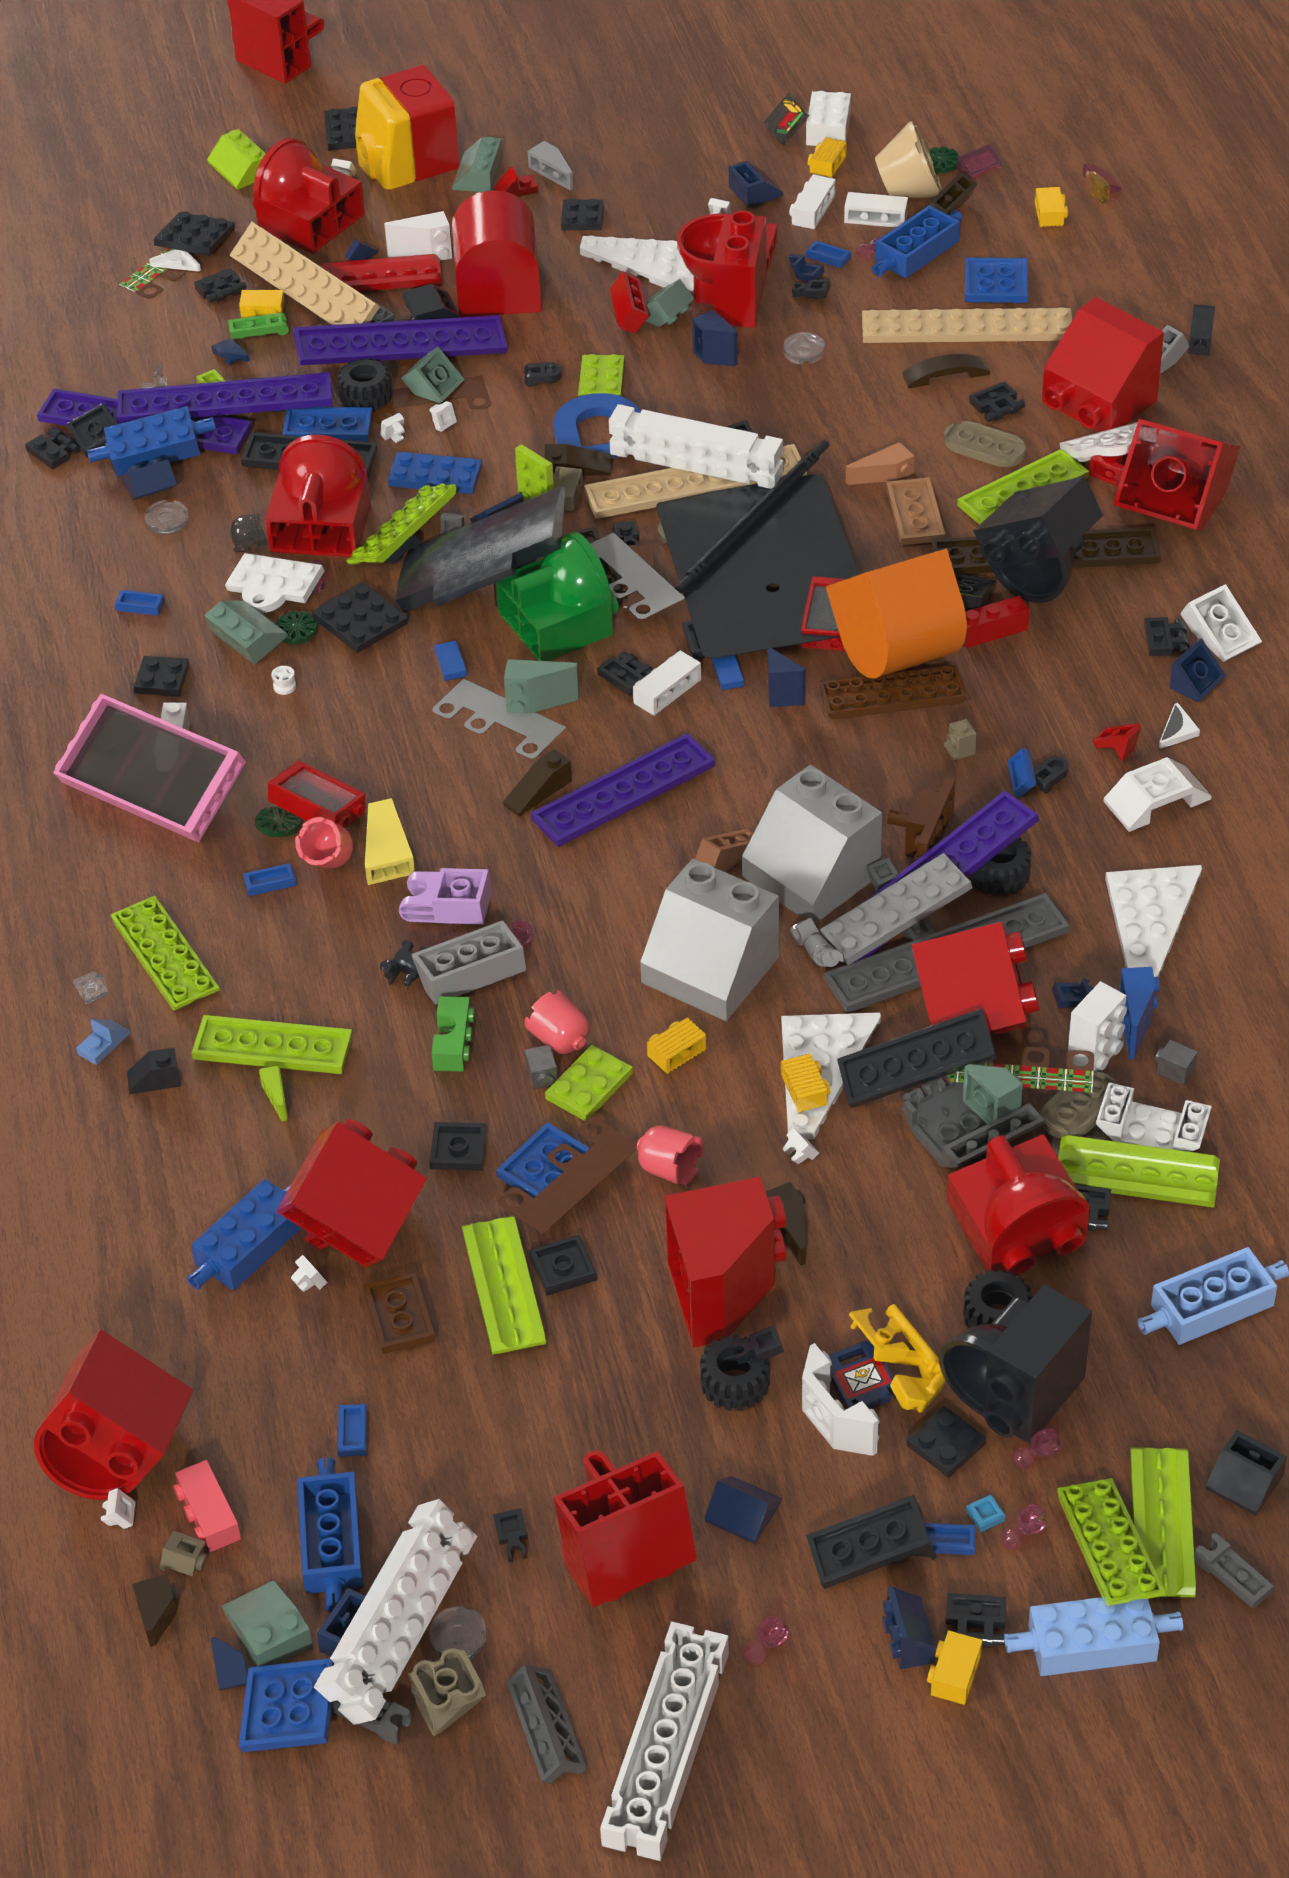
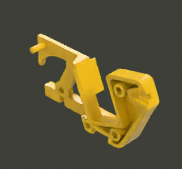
[849,1304,946,1413]

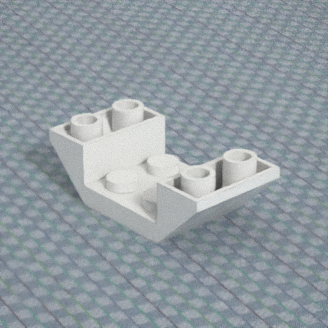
[1103,757,1212,832]
[1096,1083,1212,1152]
[802,1343,879,1456]

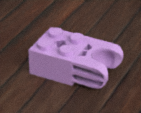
[399,868,492,924]

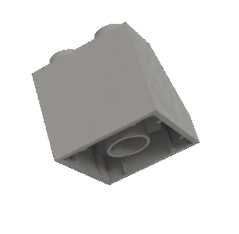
[742,764,882,924]
[640,858,779,1021]

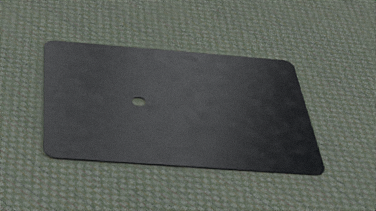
[656,474,859,659]

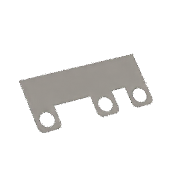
[591,533,685,619]
[432,679,566,758]

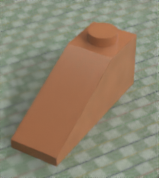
[845,442,915,485]
[695,829,754,872]

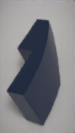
[345,239,379,261]
[788,254,825,282]
[211,339,250,365]
[1052,978,1094,1008]
[211,1637,247,1691]

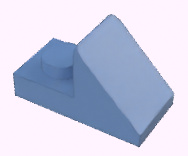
[76,1019,130,1065]

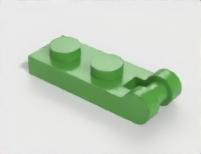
[228,313,289,339]

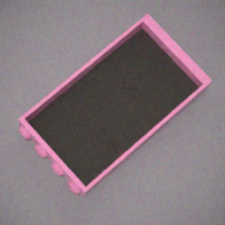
[53,694,246,843]

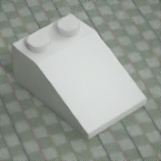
[384,211,452,261]
[1180,584,1262,662]

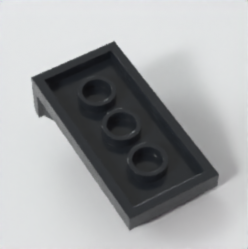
[806,1495,937,1589]

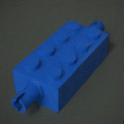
[872,205,963,278]
[87,406,216,477]
[187,1179,302,1291]
[297,1457,364,1613]

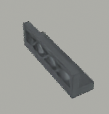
[507,1665,587,1784]

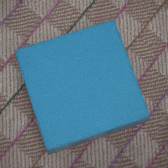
[966,1495,1006,1533]

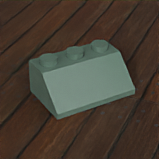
[452,137,503,192]
[204,601,288,665]

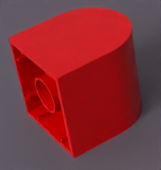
[452,191,542,318]

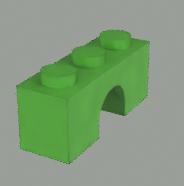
[431,996,475,1071]

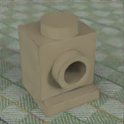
[944,719,977,760]
[159,1531,207,1576]

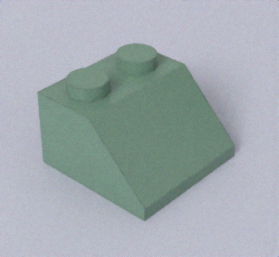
[645,278,695,327]
[401,347,465,403]
[963,1064,1023,1124]

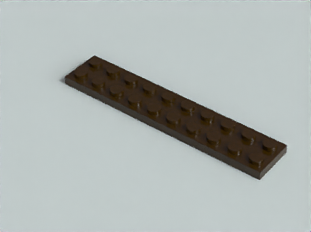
[931,527,1161,574]

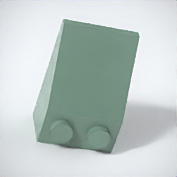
[504,659,579,713]
[222,1580,313,1667]

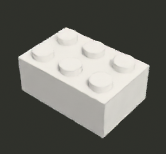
[806,91,851,146]
[1068,981,1127,1072]

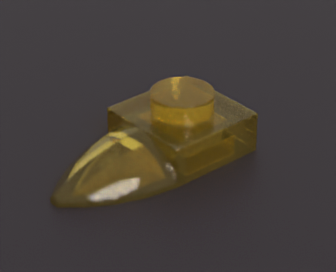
[1085,171,1110,204]

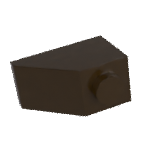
[133,1574,180,1647]

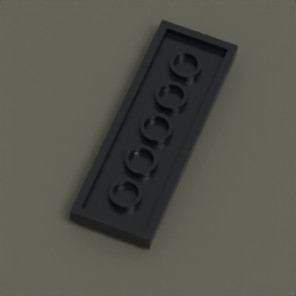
[241,432,378,476]
[837,1008,998,1108]

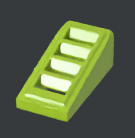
[259,1066,288,1122]

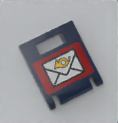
[829,1340,896,1410]

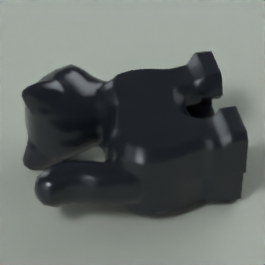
[380,940,427,987]

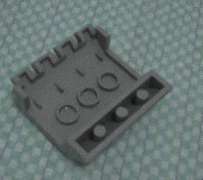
[901,1060,1045,1168]

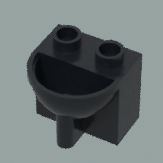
[973,476,1103,603]
[939,1284,1092,1444]

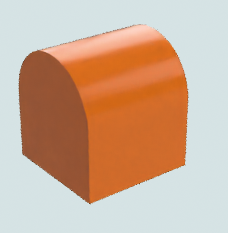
[826,548,967,678]

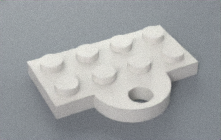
[1060,422,1138,462]
[225,553,324,613]

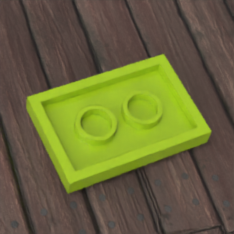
[578,354,625,397]
[515,444,554,501]
[545,1045,633,1121]

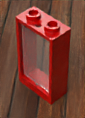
[801,576,846,651]
[268,760,366,828]

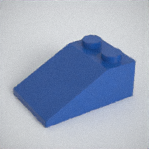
[1119,967,1159,1060]

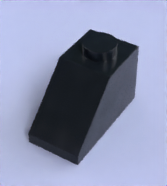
[1188,304,1215,356]
[127,1047,181,1094]

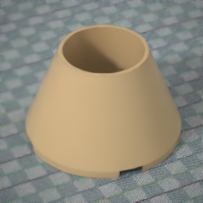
[875,121,943,198]

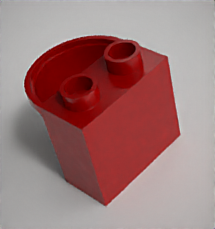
[227,0,324,84]
[253,138,365,254]
[677,210,766,328]
[265,435,371,557]
[911,922,1040,1036]
[276,1119,427,1268]
[947,1134,1089,1276]
[34,1329,193,1500]
[553,1451,697,1608]

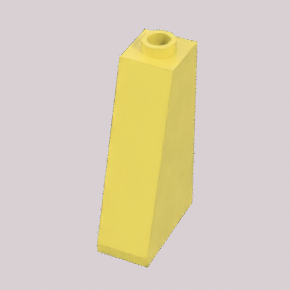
[365,798,415,885]

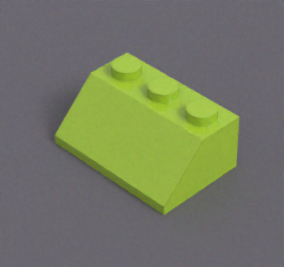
[207,129,266,190]

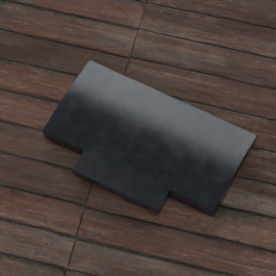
[395,486,565,612]

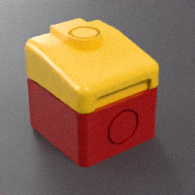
[355,64,459,189]

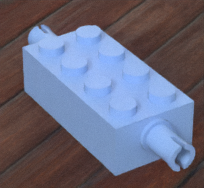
[1138,1247,1289,1345]
[1004,1597,1183,1676]

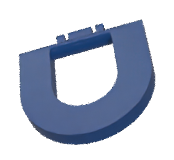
[553,393,641,459]

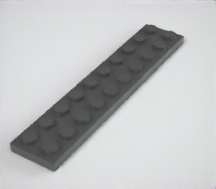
[824,893,1070,1014]

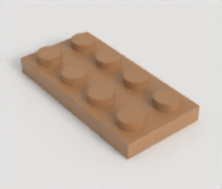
[886,477,945,546]

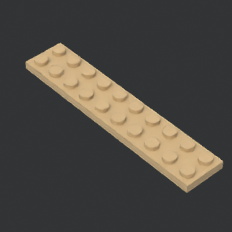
[229,222,380,325]
[862,307,1072,343]
[584,444,807,519]

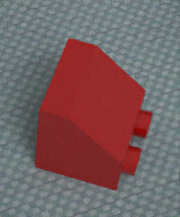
[1042,297,1164,432]
[1113,419,1241,530]
[664,1177,786,1348]

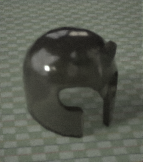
[230,514,269,552]

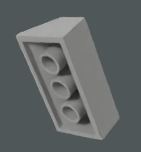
[412,920,526,1004]

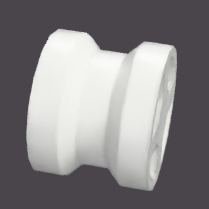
[272,666,296,695]

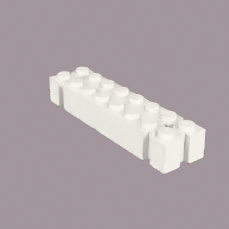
[609,404,783,489]
[314,1499,477,1725]
[600,1621,729,1861]

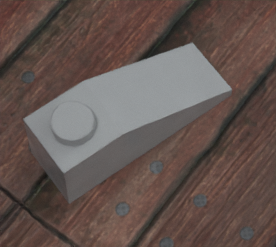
[527,141,573,191]
[1160,325,1190,374]

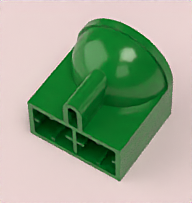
[495,532,619,661]

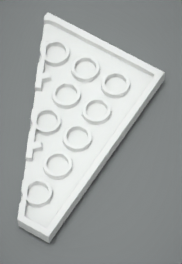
[580,235,694,296]
[1105,865,1202,978]
[781,1013,881,1140]

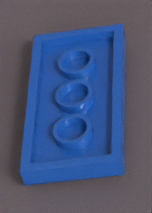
[282,407,373,441]
[388,452,482,494]

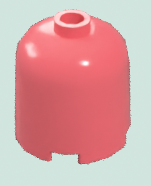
[295,817,353,869]
[524,990,589,1054]
[637,1125,704,1186]

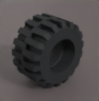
[337,358,392,410]
[970,837,1031,896]
[963,1269,1033,1329]
[700,1335,770,1411]

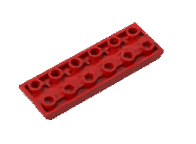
[320,254,442,292]

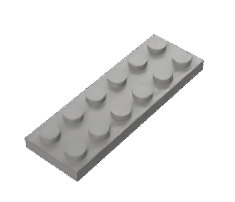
[820,853,972,965]

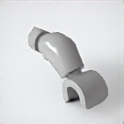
[790,918,844,967]

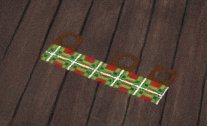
[119,243,223,298]
[947,1047,1094,1093]

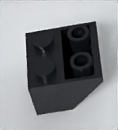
[402,284,460,320]
[1205,1430,1287,1515]

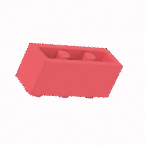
[173,1460,241,1553]

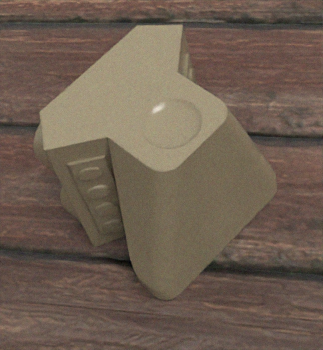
[407,1648,486,1736]

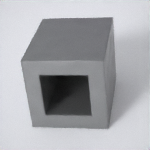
[1155,1040,1198,1085]
[524,1045,558,1089]

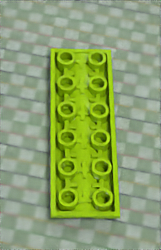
[346,484,456,565]
[111,896,220,1011]
[1058,1135,1220,1208]
[461,1215,546,1355]
[1130,1447,1196,1598]
[1057,1478,1165,1606]

